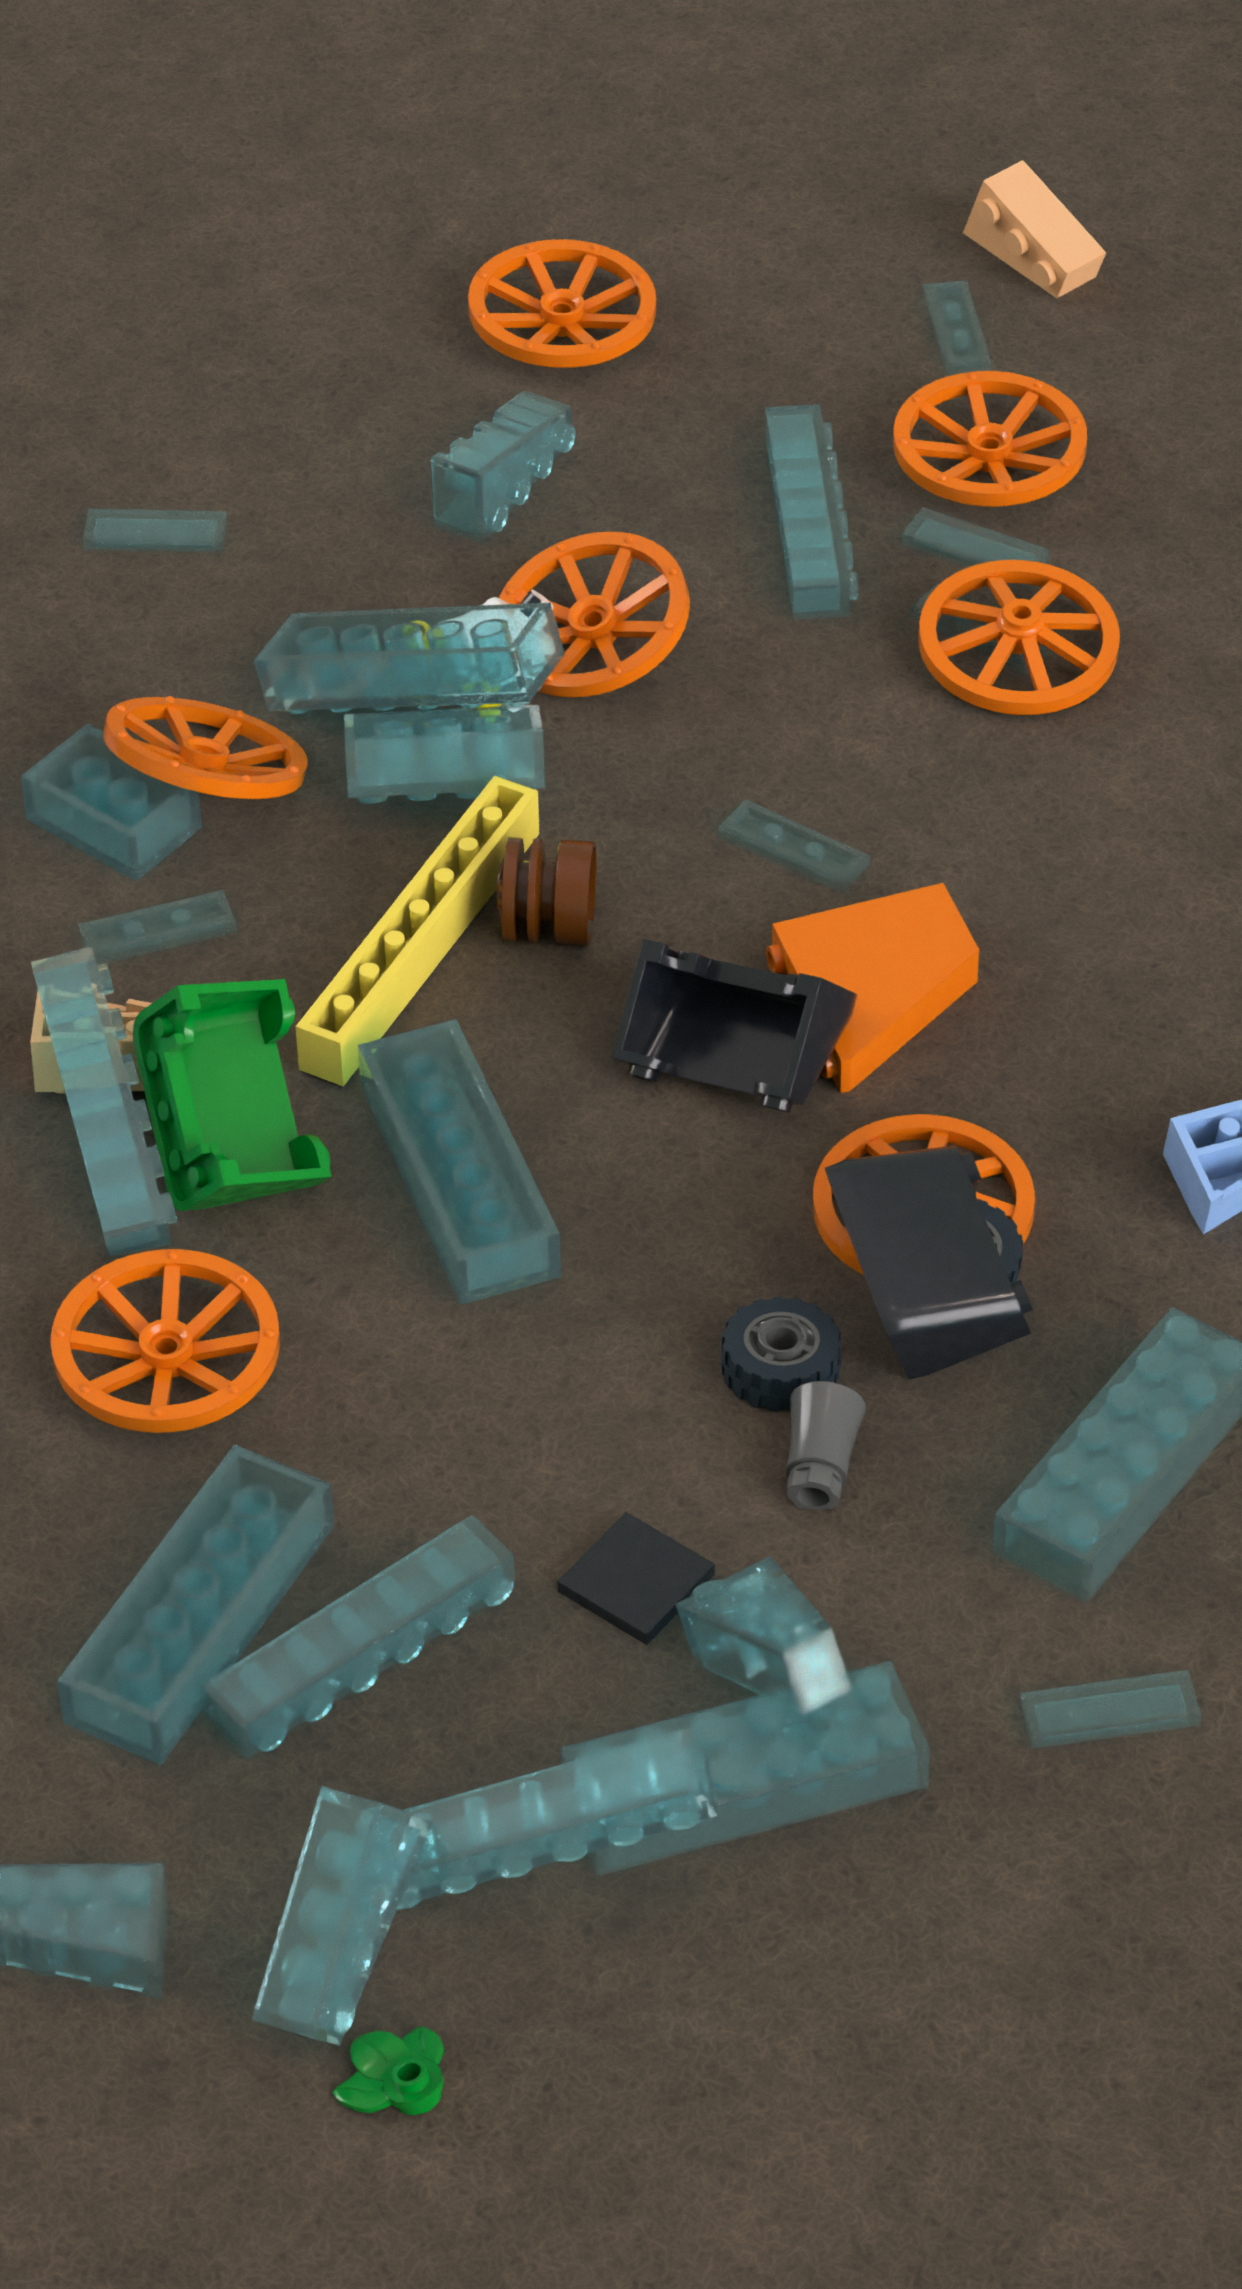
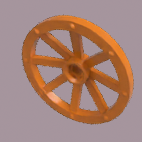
[468,239,656,368]
[893,371,1087,507]
[499,532,690,698]
[918,560,1120,715]
[103,696,308,799]
[813,1114,1035,1275]
[51,1249,280,1433]

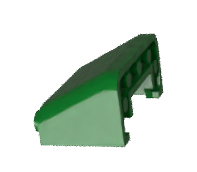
[133,979,332,1211]

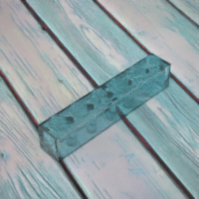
[765,404,858,620]
[31,946,177,1258]
[201,1514,515,1760]
[357,1727,718,1909]

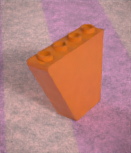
[766,883,979,1094]

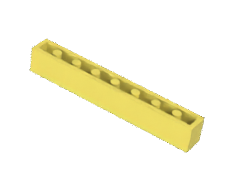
[295,775,539,1087]

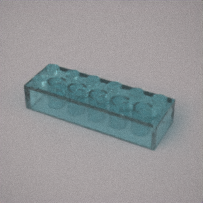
[254,603,565,714]
[358,1019,561,1305]
[992,1307,1242,1603]
[57,1444,334,1765]
[561,1661,930,1876]

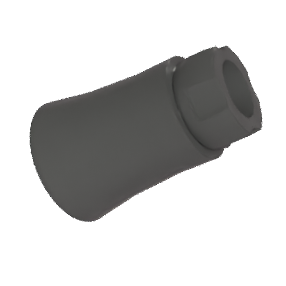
[786,1381,866,1510]

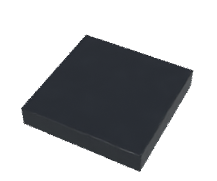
[557,1512,715,1645]

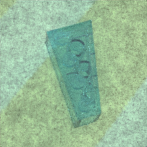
[431,390,576,544]
[675,1556,852,1715]
[252,1786,434,2046]
[0,1863,169,1999]

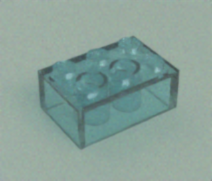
[21,723,202,881]

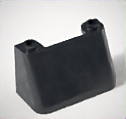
[611,939,858,1113]
[825,1145,1033,1380]

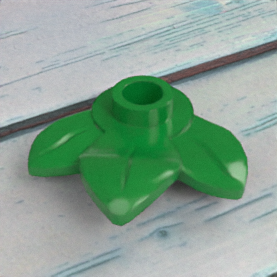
[332,2026,444,2115]

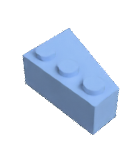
[1163,1100,1242,1234]

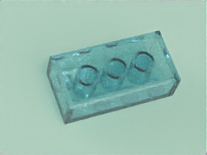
[344,705,545,804]

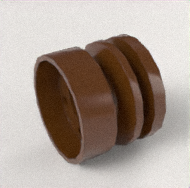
[497,837,597,946]

